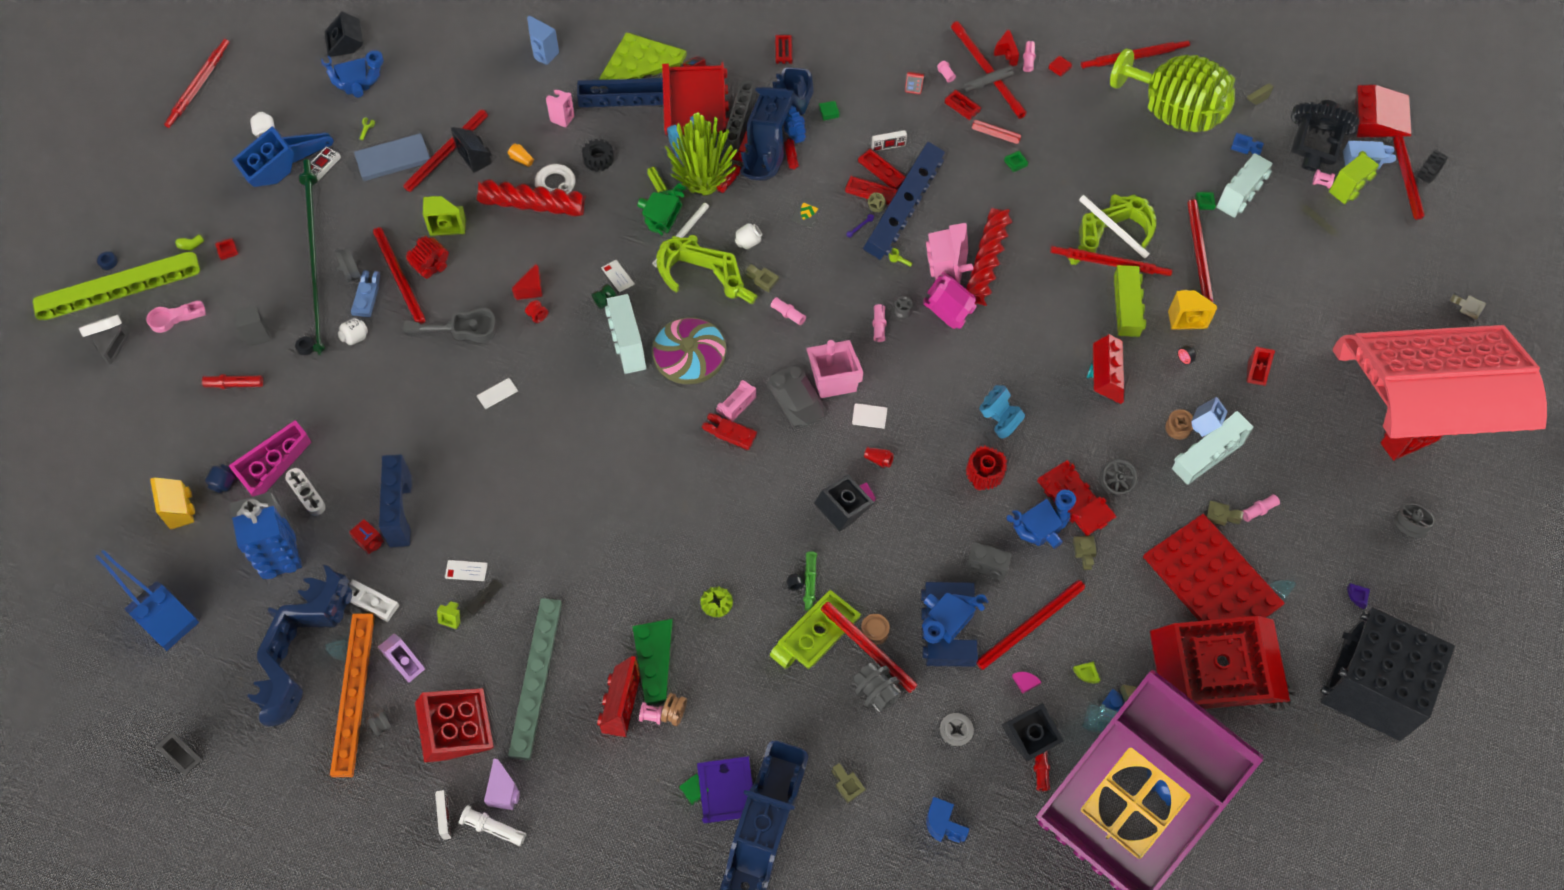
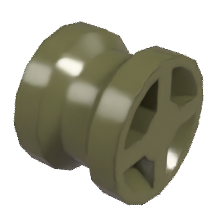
[868,192,886,213]

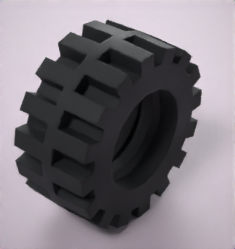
[582,139,614,172]
[1417,150,1448,184]

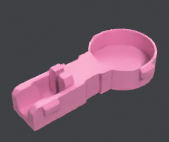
[146,300,206,333]

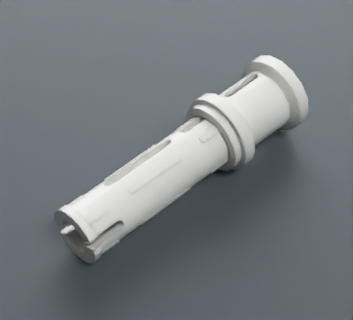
[459,805,526,846]

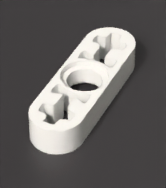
[79,314,122,337]
[285,468,325,516]

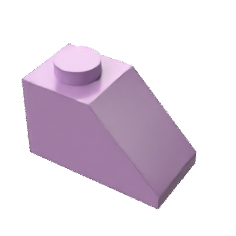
[378,634,425,682]
[484,759,520,810]

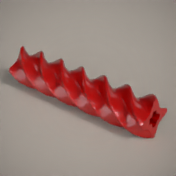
[477,179,586,216]
[966,208,1013,306]

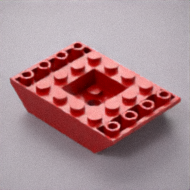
[1150,616,1290,709]

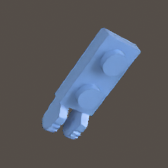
[351,270,380,317]

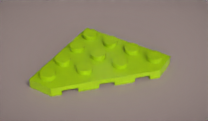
[599,32,687,80]

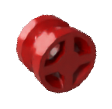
[525,300,548,323]

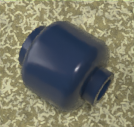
[205,464,236,494]

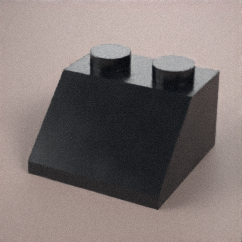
[324,11,363,57]
[451,127,492,173]
[814,475,874,531]
[1001,703,1064,761]

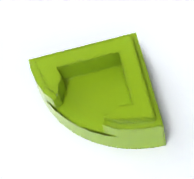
[1073,662,1101,684]

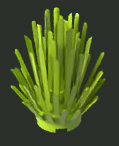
[665,112,737,196]

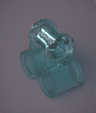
[1082,704,1119,732]

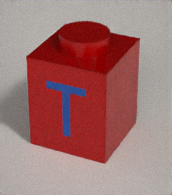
[349,519,384,554]

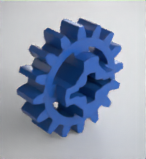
[783,105,806,144]

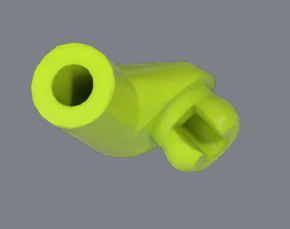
[175,234,204,251]

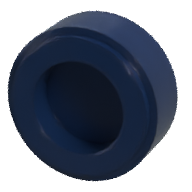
[97,252,118,270]

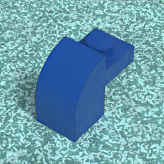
[926,797,969,842]

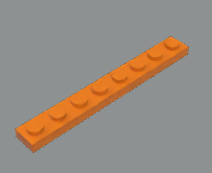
[330,614,375,777]

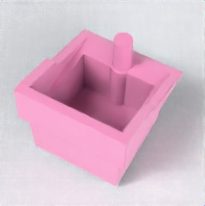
[926,223,973,284]
[806,340,863,399]

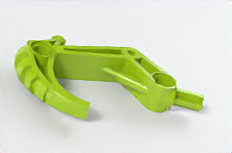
[1068,194,1156,265]
[656,235,757,304]

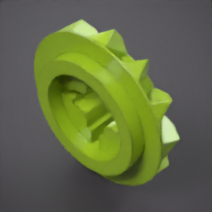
[701,586,733,617]

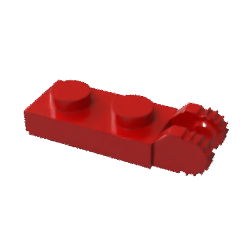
[702,413,757,450]

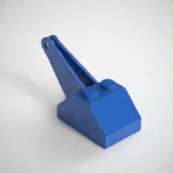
[232,126,334,187]
[95,550,199,651]

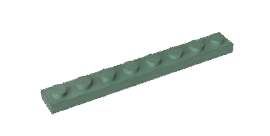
[508,598,562,760]

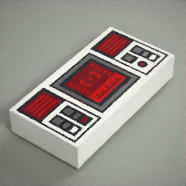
[871,130,907,152]
[303,147,341,181]
[435,790,452,840]

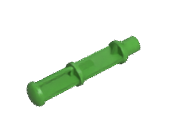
[803,551,817,611]

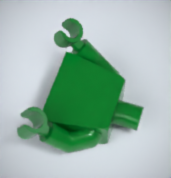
[637,184,687,236]

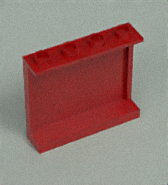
[662,62,729,135]

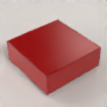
[1049,55,1072,77]
[215,238,239,261]

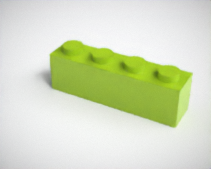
[1114,265,1146,337]

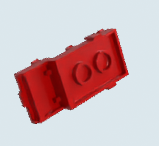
[1037,460,1117,536]

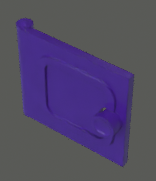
[697,756,753,823]

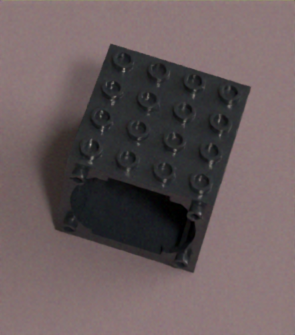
[1320,607,1455,741]

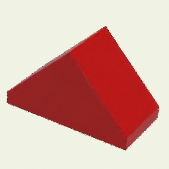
[512,264,543,300]
[1246,346,1275,386]

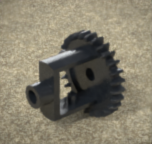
[1291,100,1360,171]

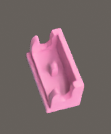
[546,90,575,128]
[716,380,756,422]

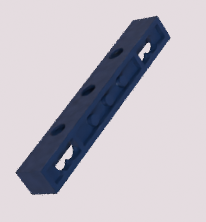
[577,78,664,107]
[863,141,945,260]

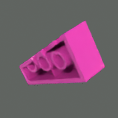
[229,420,311,497]

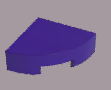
[1347,583,1370,609]

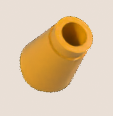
[508,143,534,167]

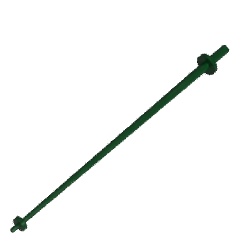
[299,159,325,356]

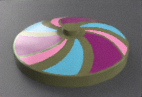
[652,318,726,384]

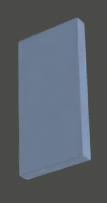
[354,133,430,181]

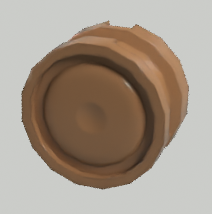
[1165,409,1193,440]
[861,614,890,645]
[661,693,687,726]

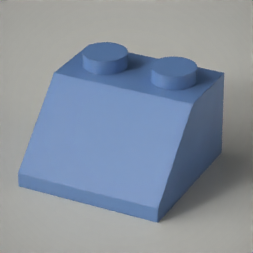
[527,15,559,65]

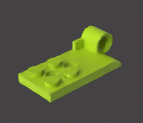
[770,590,861,669]

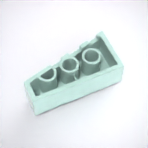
[1216,153,1273,218]
[605,294,646,374]
[1172,411,1254,485]

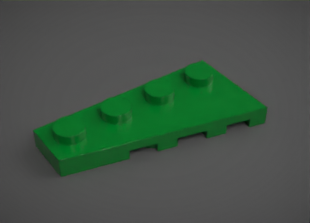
[632,619,673,705]

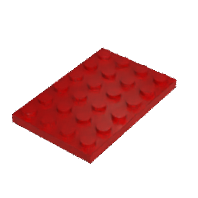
[1143,513,1285,621]

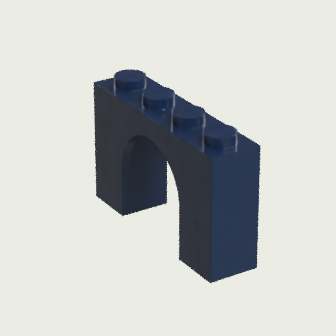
[379,454,412,547]
[920,582,978,667]

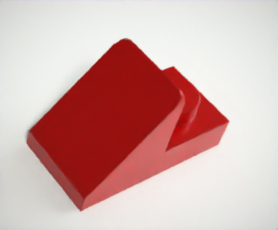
[994,30,1019,66]

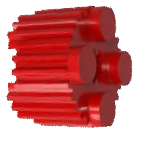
[406,235,449,279]
[966,445,1007,490]

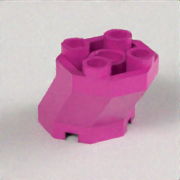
[923,272,977,329]

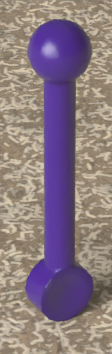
[846,214,874,238]

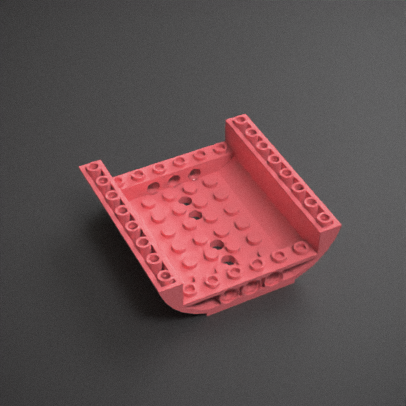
[1333,325,1547,439]

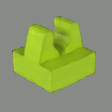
[437,601,460,629]

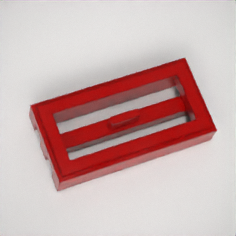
[775,35,792,64]
[944,90,981,121]

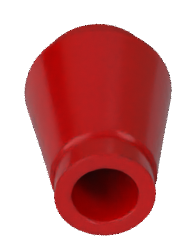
[864,447,894,468]

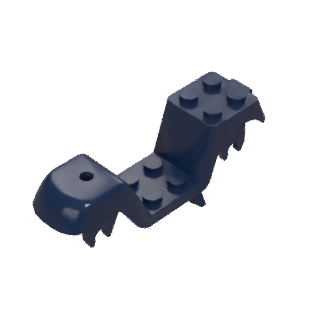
[740,67,814,181]
[247,564,352,727]
[720,741,809,890]

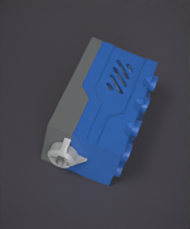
[229,492,303,579]

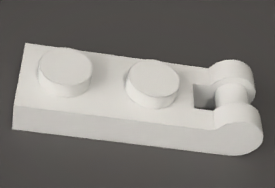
[348,579,399,622]

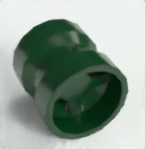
[591,284,616,309]

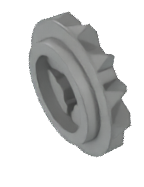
[940,713,974,747]

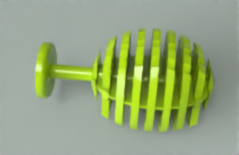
[1110,48,1235,132]

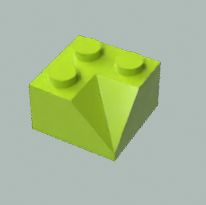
[1329,153,1379,204]
[423,196,466,236]

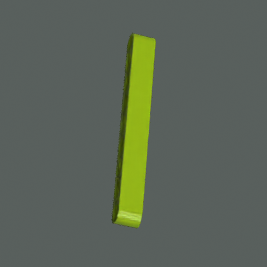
[32,252,200,320]

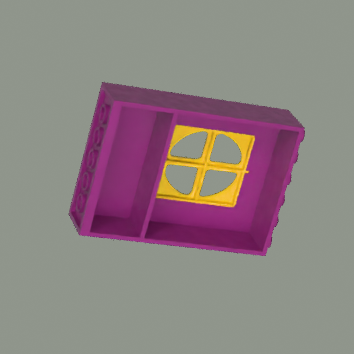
[1036,670,1263,890]

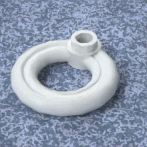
[534,164,576,194]

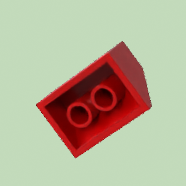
[1093,334,1124,404]

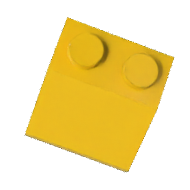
[1168,290,1217,330]
[150,477,195,530]

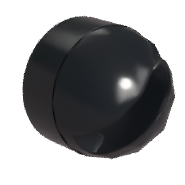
[787,573,804,591]

